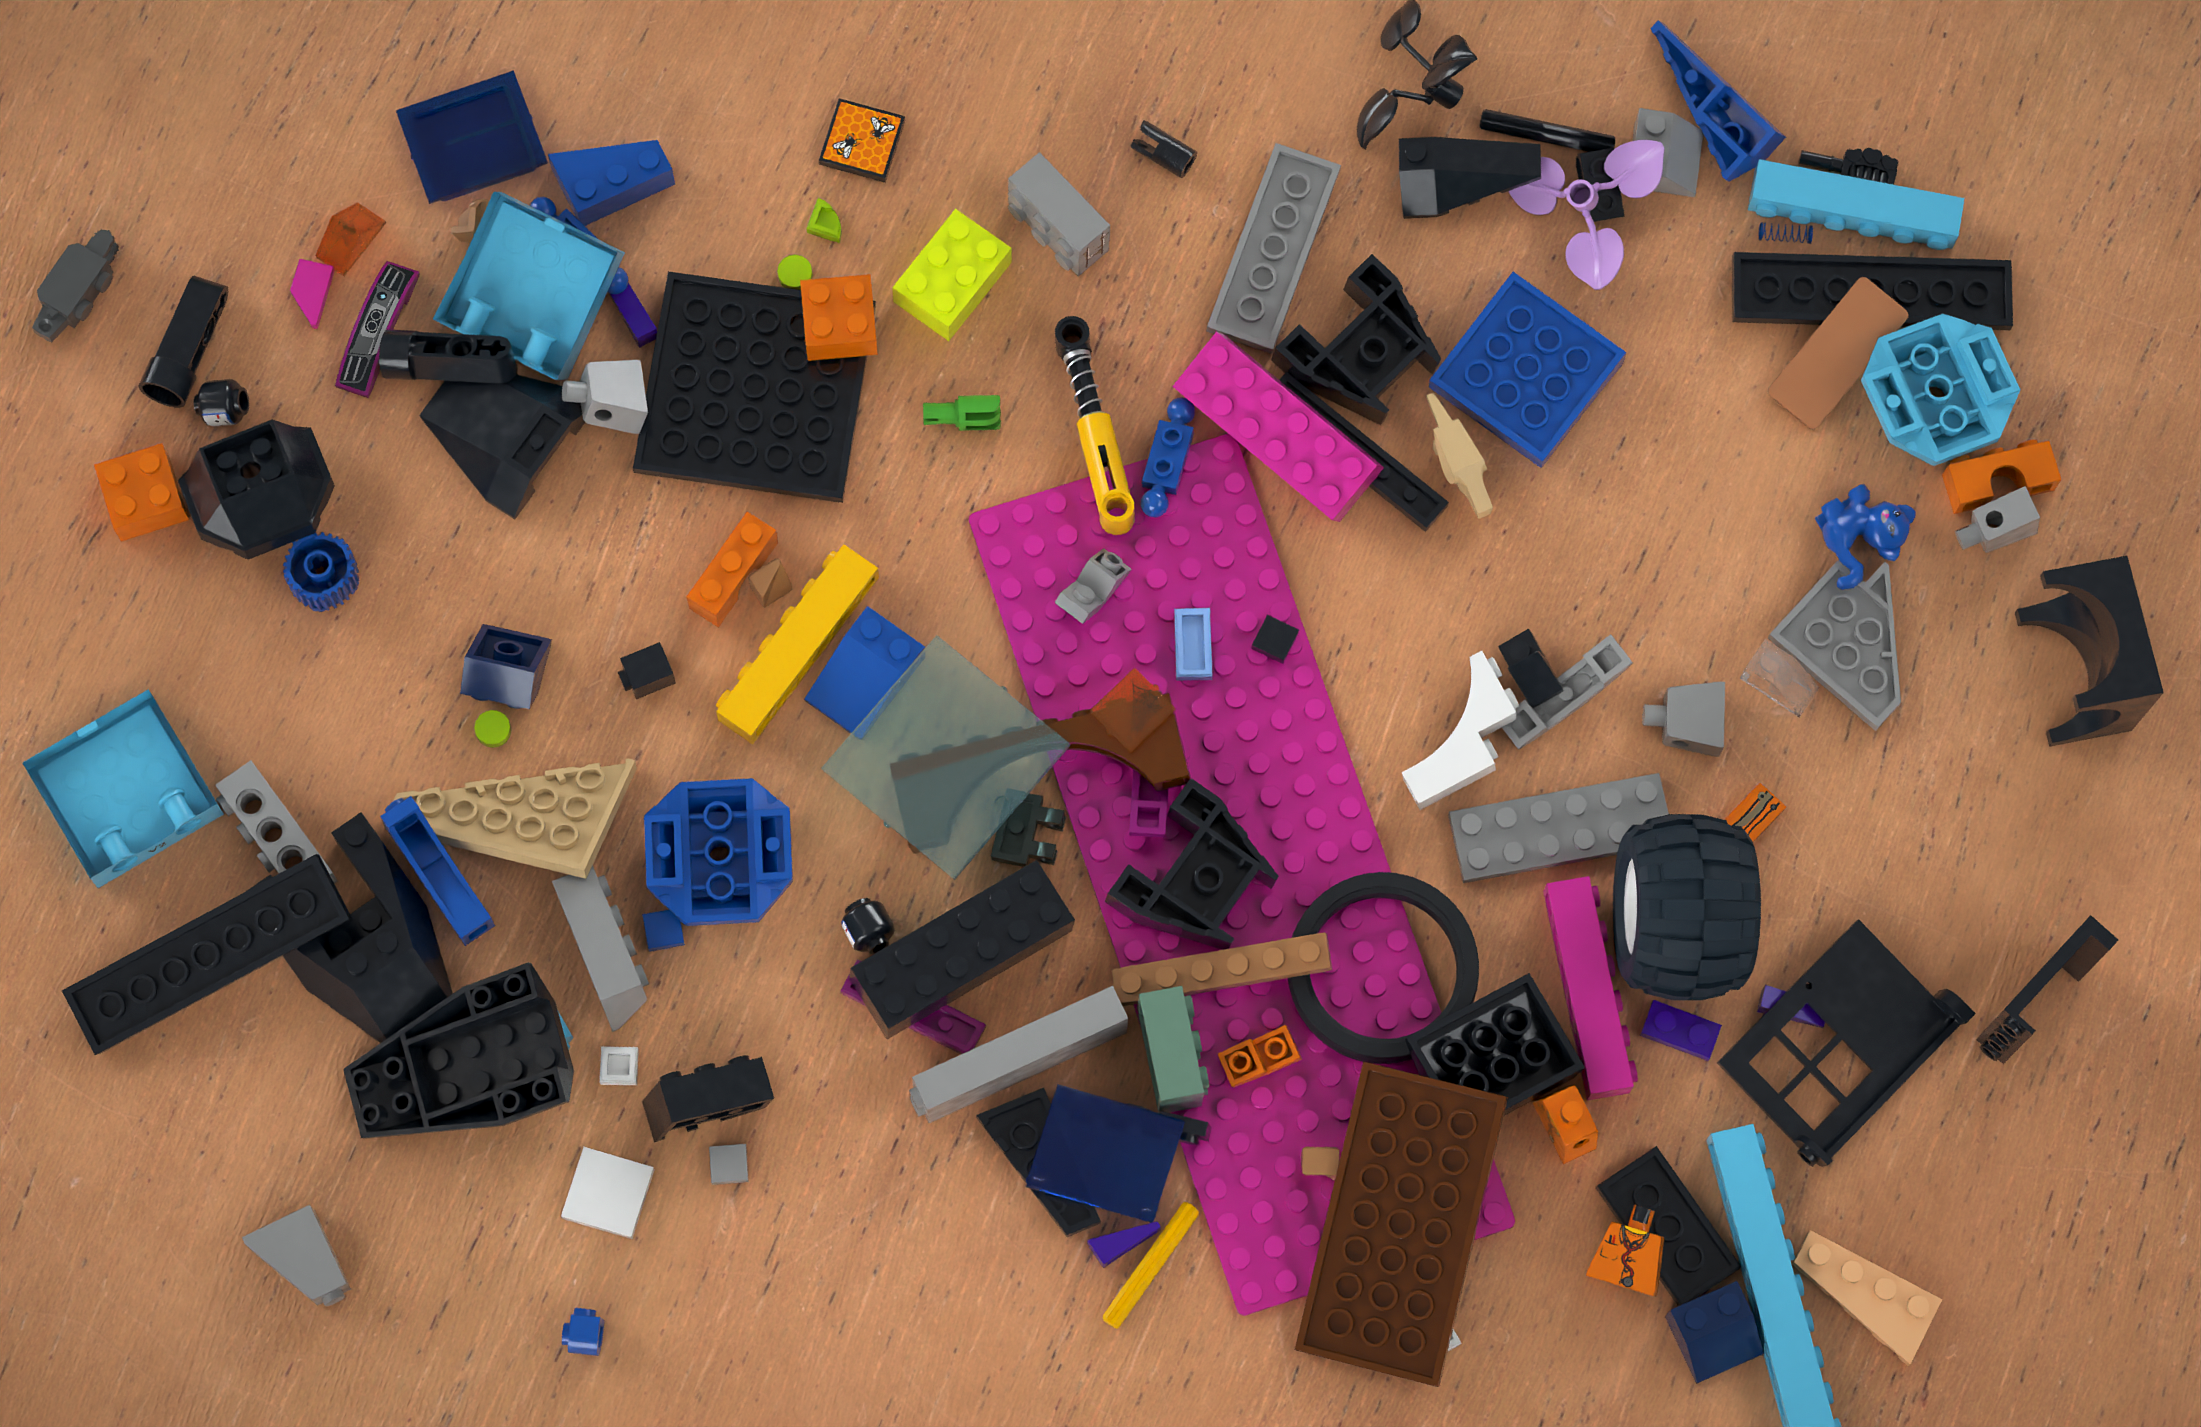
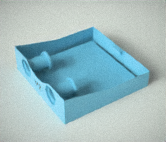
[433,192,625,380]
[22,689,224,888]

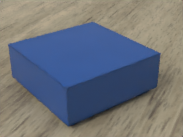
[642,910,685,952]

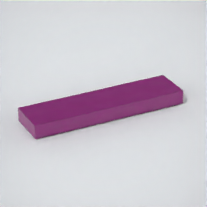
[840,959,986,1054]

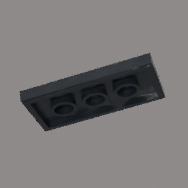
[1596,1146,1741,1306]

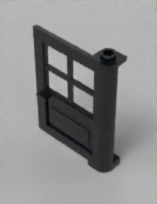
[1717,919,1976,1167]

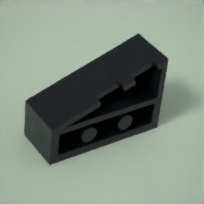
[642,1055,774,1142]

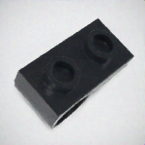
[1576,148,1625,222]

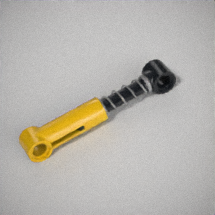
[1055,316,1135,535]

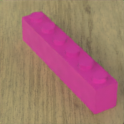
[1543,876,1638,1101]

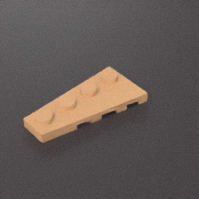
[1792,1230,1942,1366]

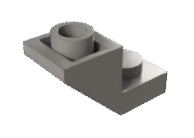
[1055,548,1132,624]

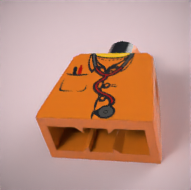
[1533,1085,1598,1165]
[1586,1205,1664,1297]

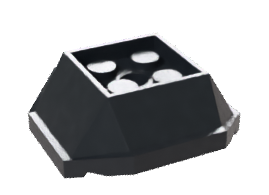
[178,419,335,560]

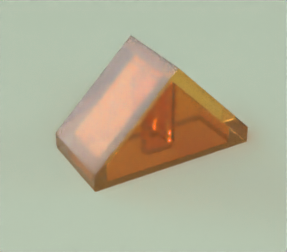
[315,202,386,276]

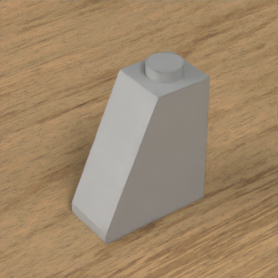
[242,1205,351,1306]

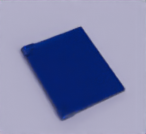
[1025,1084,1185,1223]

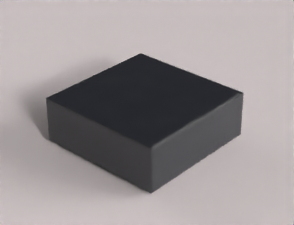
[1251,615,1299,664]

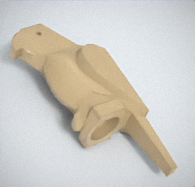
[1426,392,1493,519]

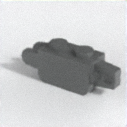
[32,229,119,343]

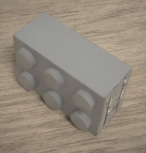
[1008,152,1110,276]

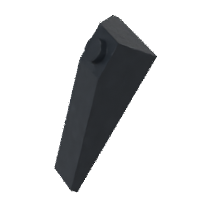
[1399,137,1542,219]

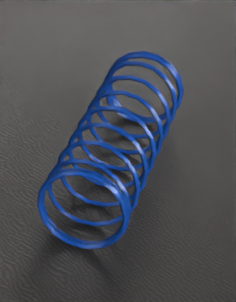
[1759,222,1813,244]

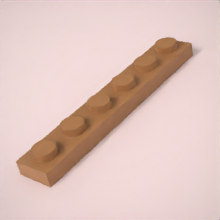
[1112,932,1333,1006]

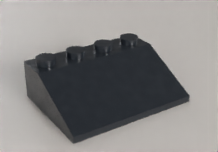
[1405,973,1585,1116]

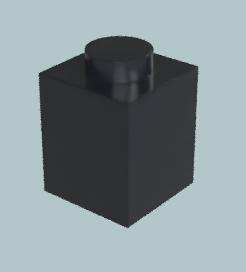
[618,642,676,699]

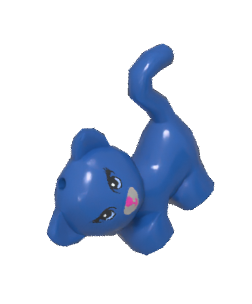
[1814,484,1916,590]

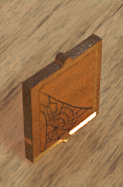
[1089,668,1176,753]

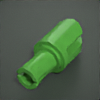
[923,395,1001,431]

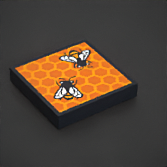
[819,98,905,183]

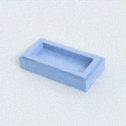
[1174,608,1212,681]

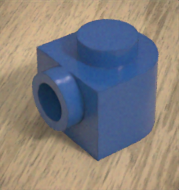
[562,1308,605,1356]

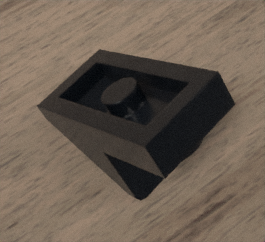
[1498,629,1564,708]

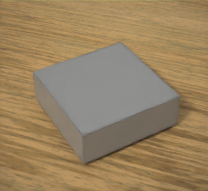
[709,1144,749,1185]

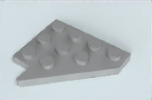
[1768,560,1901,731]

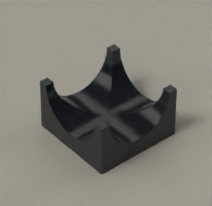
[2015,556,2164,747]

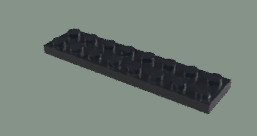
[1732,252,2013,331]
[62,854,353,1055]

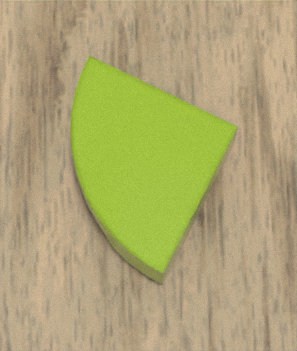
[806,198,842,243]

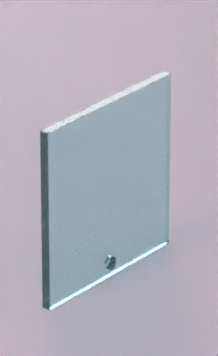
[821,635,1070,880]

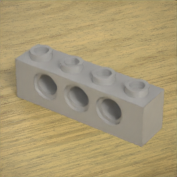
[215,760,337,884]

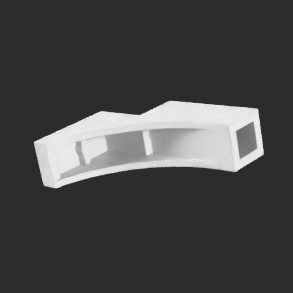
[1402,651,1519,810]

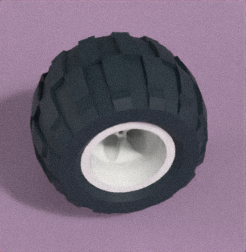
[1613,814,1761,1000]

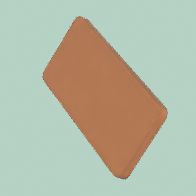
[1768,277,1908,430]

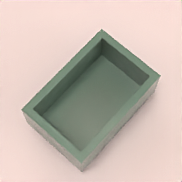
[1137,986,1209,1113]

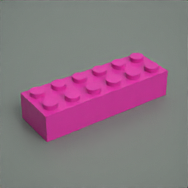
[1172,331,1384,522]

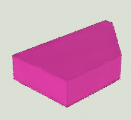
[290,259,335,330]

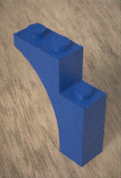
[380,796,495,946]

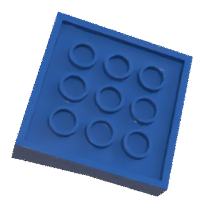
[1429,272,1626,468]

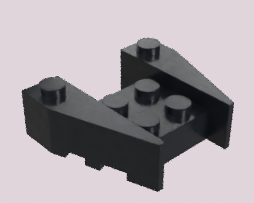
[1271,254,1441,425]
[1105,778,1279,950]

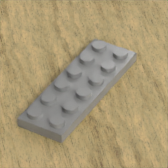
[1206,143,1341,354]
[1448,773,1669,883]

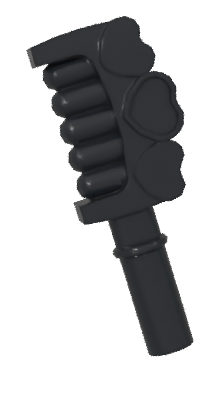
[1799,148,1898,185]

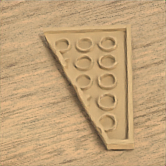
[383,758,637,879]

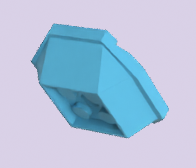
[1861,314,2020,466]

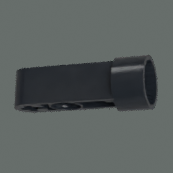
[138,276,228,408]
[379,329,518,383]

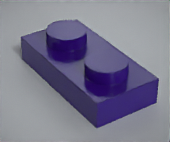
[1640,1000,1722,1061]

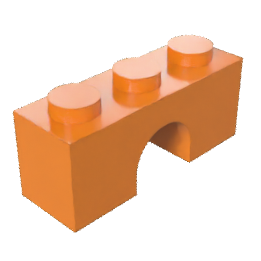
[1942,440,2062,514]
[686,512,778,628]

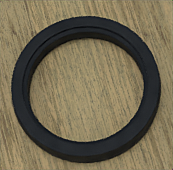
[1288,872,1479,1064]

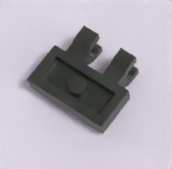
[991,789,1066,867]

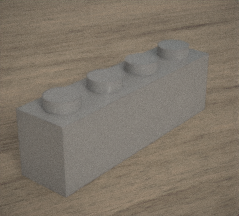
[552,865,649,1032]

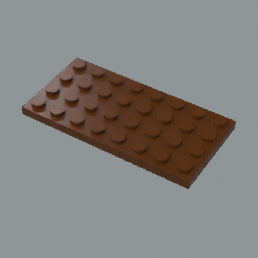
[1295,1062,1508,1387]

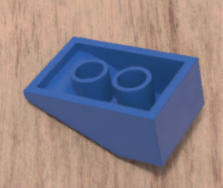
[804,606,926,741]

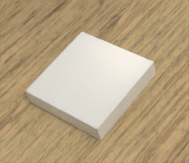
[561,1147,655,1239]

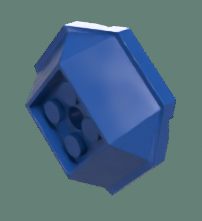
[644,778,793,926]

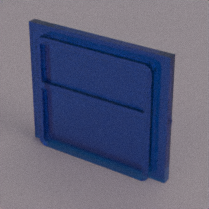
[396,70,548,204]

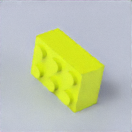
[892,209,1012,341]

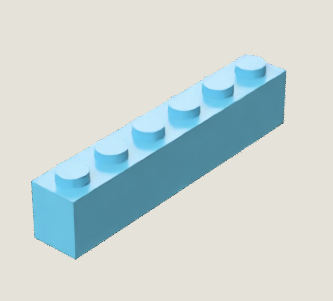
[1748,159,1965,250]

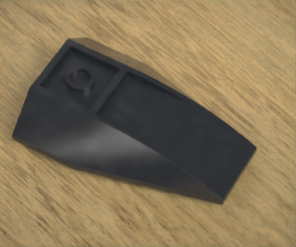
[343,962,574,1139]

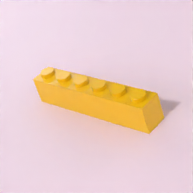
[716,544,879,745]

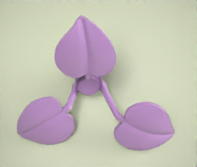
[1509,140,1665,290]

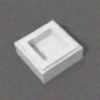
[600,1046,639,1085]

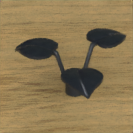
[1357,0,1477,150]

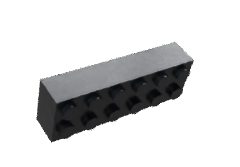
[849,860,1075,1039]

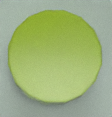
[777,255,813,290]
[474,710,511,748]

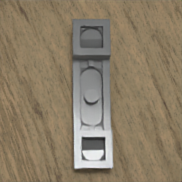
[1502,634,1633,749]

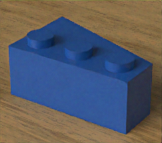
[548,140,675,226]

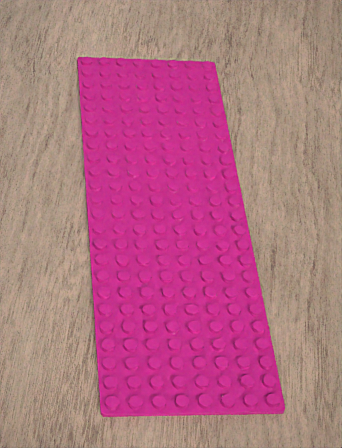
[969,434,1515,1316]

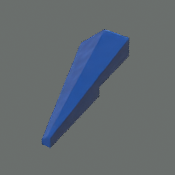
[1651,20,1786,182]

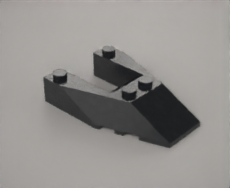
[245,812,453,1043]

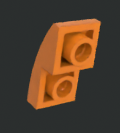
[1218,1025,1302,1087]

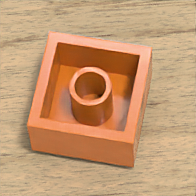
[800,274,878,361]
[94,443,189,542]

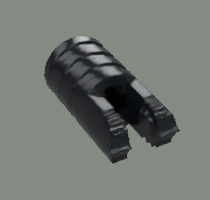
[1131,120,1197,178]

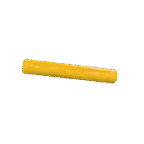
[1103,1202,1199,1329]

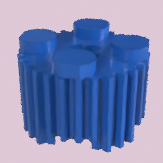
[283,532,360,612]

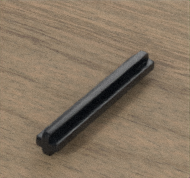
[1480,109,1616,152]

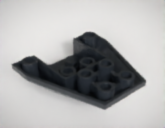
[419,374,585,520]

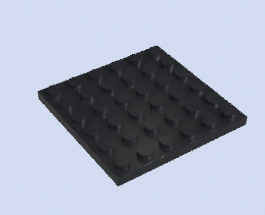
[633,271,876,503]

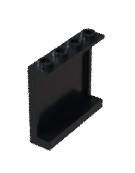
[1976,915,2118,1064]

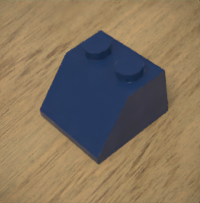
[460,624,552,709]
[1665,1281,1764,1384]

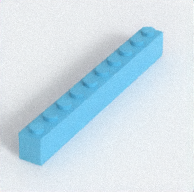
[1706,1124,1842,1427]

